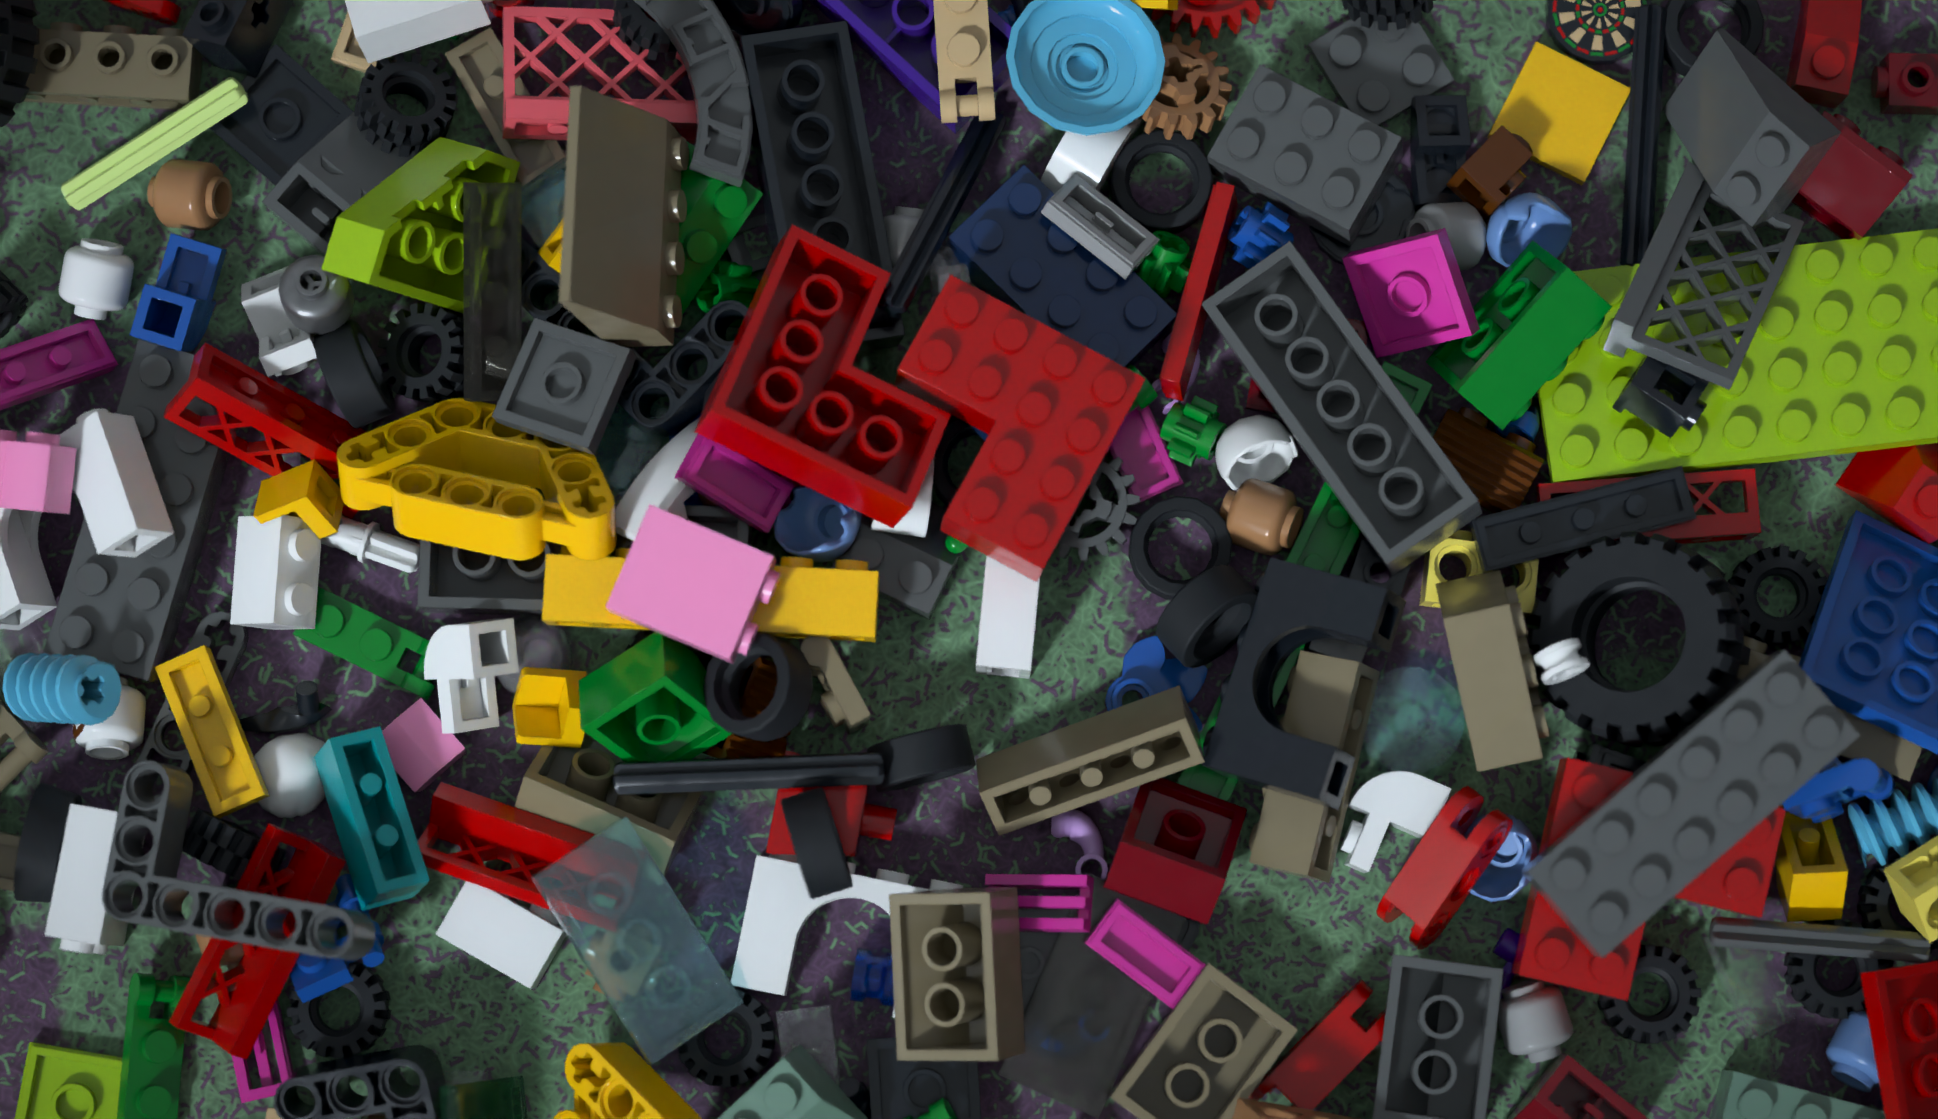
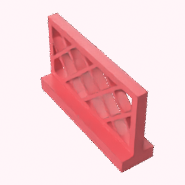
[502,6,696,144]

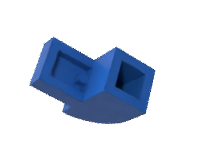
[129,233,227,352]

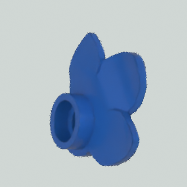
[1105,636,1207,731]

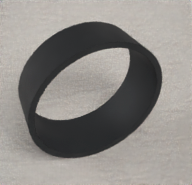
[14,782,82,903]

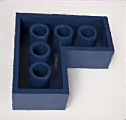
[945,165,1177,441]

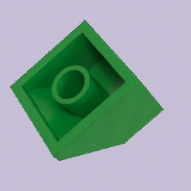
[579,632,733,762]

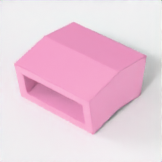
[382,698,465,793]

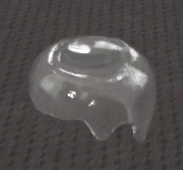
[494,615,573,694]

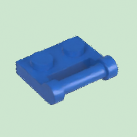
[1782,758,1895,823]

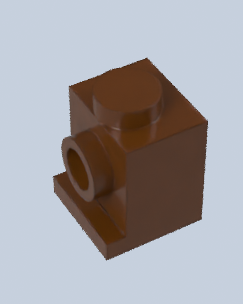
[1446,125,1533,221]

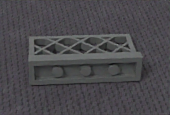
[1603,162,1804,390]

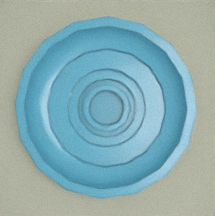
[1006,0,1165,136]

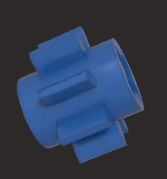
[1227,201,1294,269]

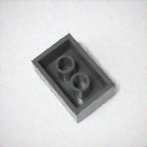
[1207,65,1403,247]

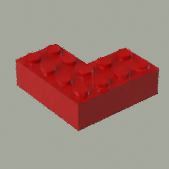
[694,224,951,528]
[895,274,1146,582]
[1511,757,1786,1001]

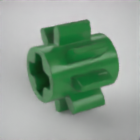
[1133,231,1192,298]
[696,261,760,328]
[1160,395,1227,467]

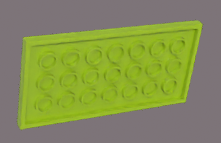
[1537,228,1938,483]

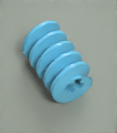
[2,653,122,725]
[1848,776,1938,868]

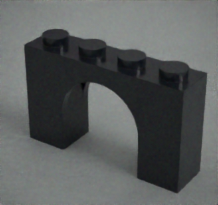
[1202,557,1407,810]

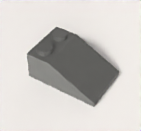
[1662,28,1841,227]

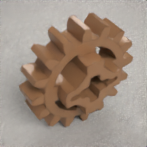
[1134,33,1232,140]

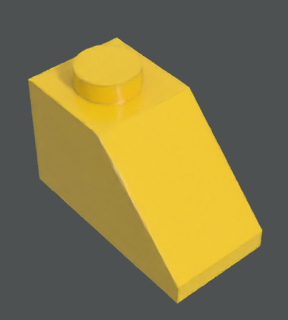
[1775,804,1848,922]

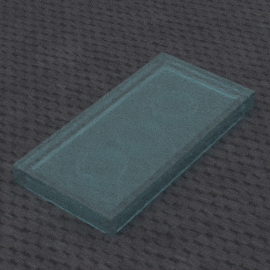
[531,817,743,1065]

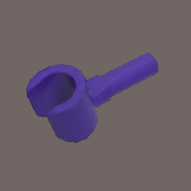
[1492,928,1520,1000]

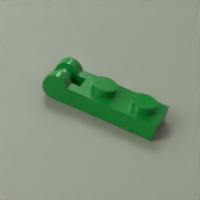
[293,587,435,700]
[117,973,190,1119]

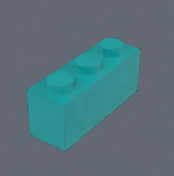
[314,726,430,911]

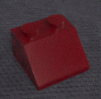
[1104,778,1247,925]

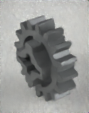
[1059,457,1141,562]

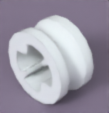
[1533,638,1590,685]

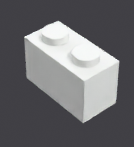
[230,515,322,630]
[436,881,569,989]

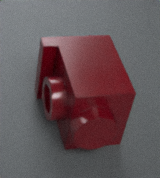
[1871,53,1938,115]

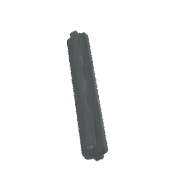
[1709,917,1930,962]

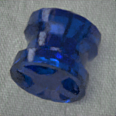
[850,947,894,1007]

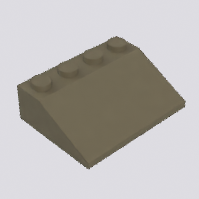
[559,86,689,347]

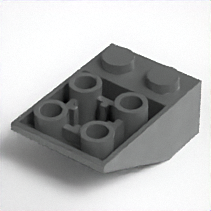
[262,100,416,281]

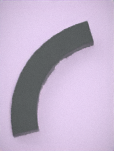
[633,0,753,187]

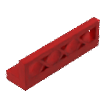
[164,342,366,519]
[1536,468,1761,552]
[417,782,645,933]
[169,823,346,1060]

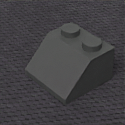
[831,502,963,620]

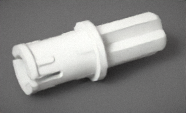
[321,515,420,573]

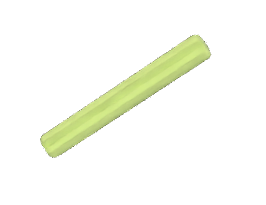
[61,77,249,210]

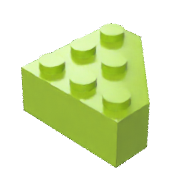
[321,137,521,316]

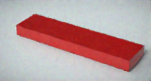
[1159,182,1238,401]

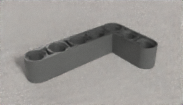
[102,761,375,960]

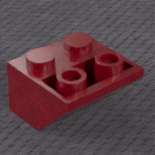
[1791,111,1913,240]
[1507,1054,1648,1119]

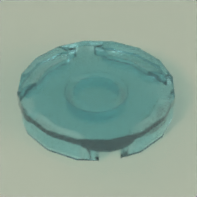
[1362,667,1464,774]

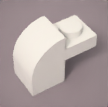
[1040,118,1143,209]
[241,266,318,377]
[424,618,519,734]
[1340,771,1451,873]

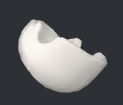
[1215,415,1298,490]
[254,733,326,818]

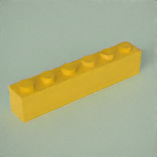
[542,545,880,642]

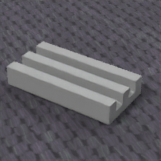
[1041,173,1160,280]

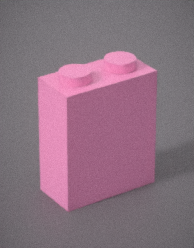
[605,504,781,664]

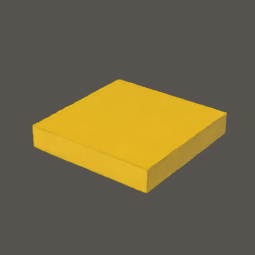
[1487,41,1630,185]

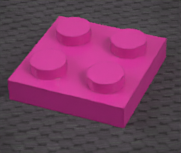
[1342,228,1480,358]

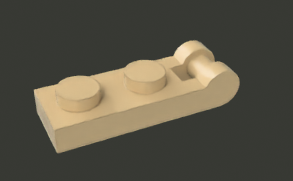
[933,0,995,124]

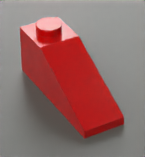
[1786,0,1862,108]

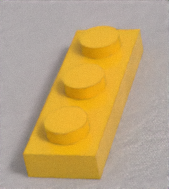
[155,645,269,818]

